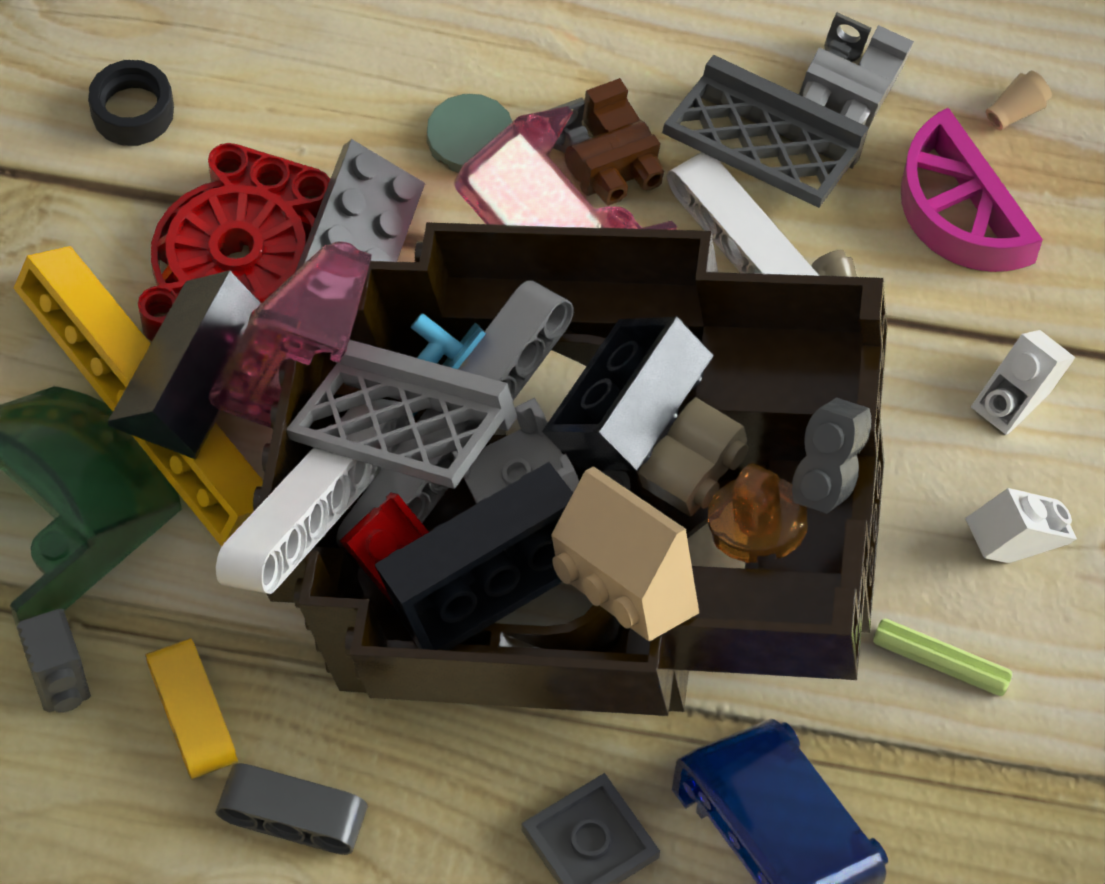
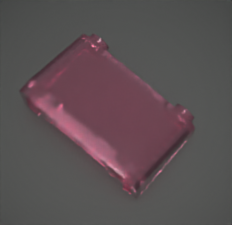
[208,241,372,428]

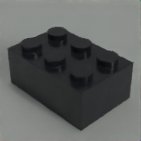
[542,317,714,471]

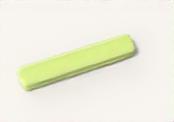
[873,618,1012,696]

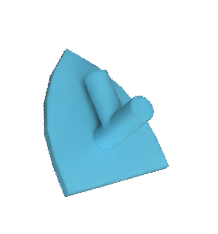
[410,313,486,416]

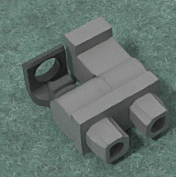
[799,12,914,127]

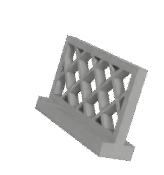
[287,338,517,489]

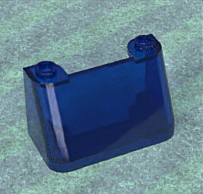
[672,719,888,884]

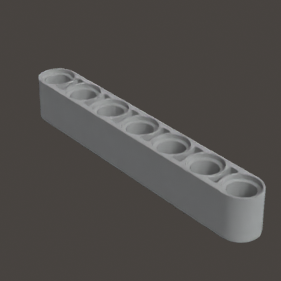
[336,281,573,555]

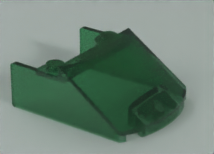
[0,386,182,627]

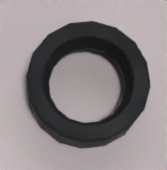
[88,60,174,146]

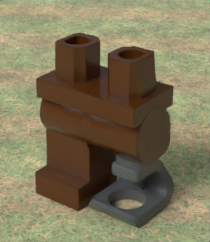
[544,78,664,206]

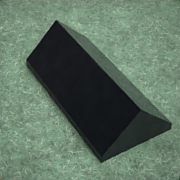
[108,270,271,460]

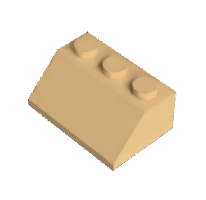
[551,466,699,641]

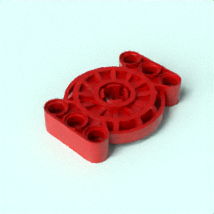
[138,143,330,371]

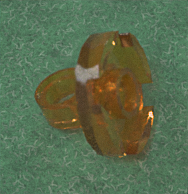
[708,463,808,563]

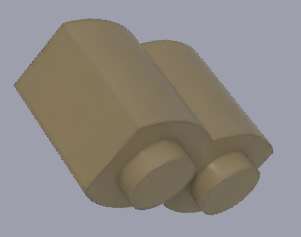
[638,397,748,517]

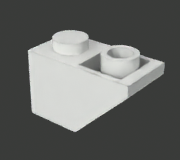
[971,330,1075,435]
[965,488,1077,563]

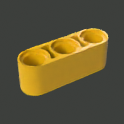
[145,638,238,780]

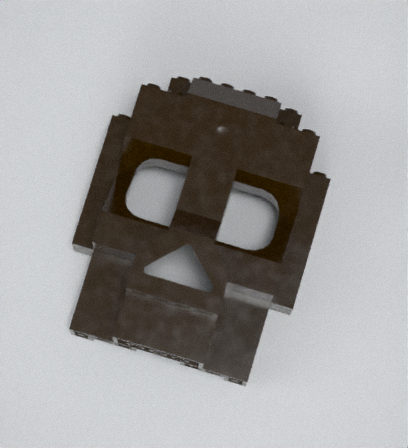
[253,222,888,716]

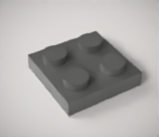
[521,773,660,884]

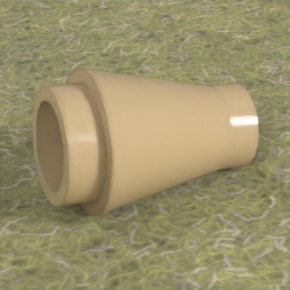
[986,71,1052,131]

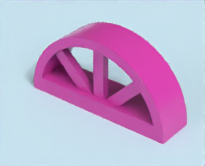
[901,108,1043,272]

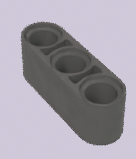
[215,763,368,855]

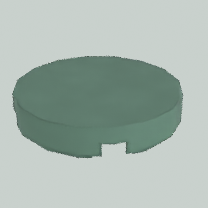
[427,94,514,174]

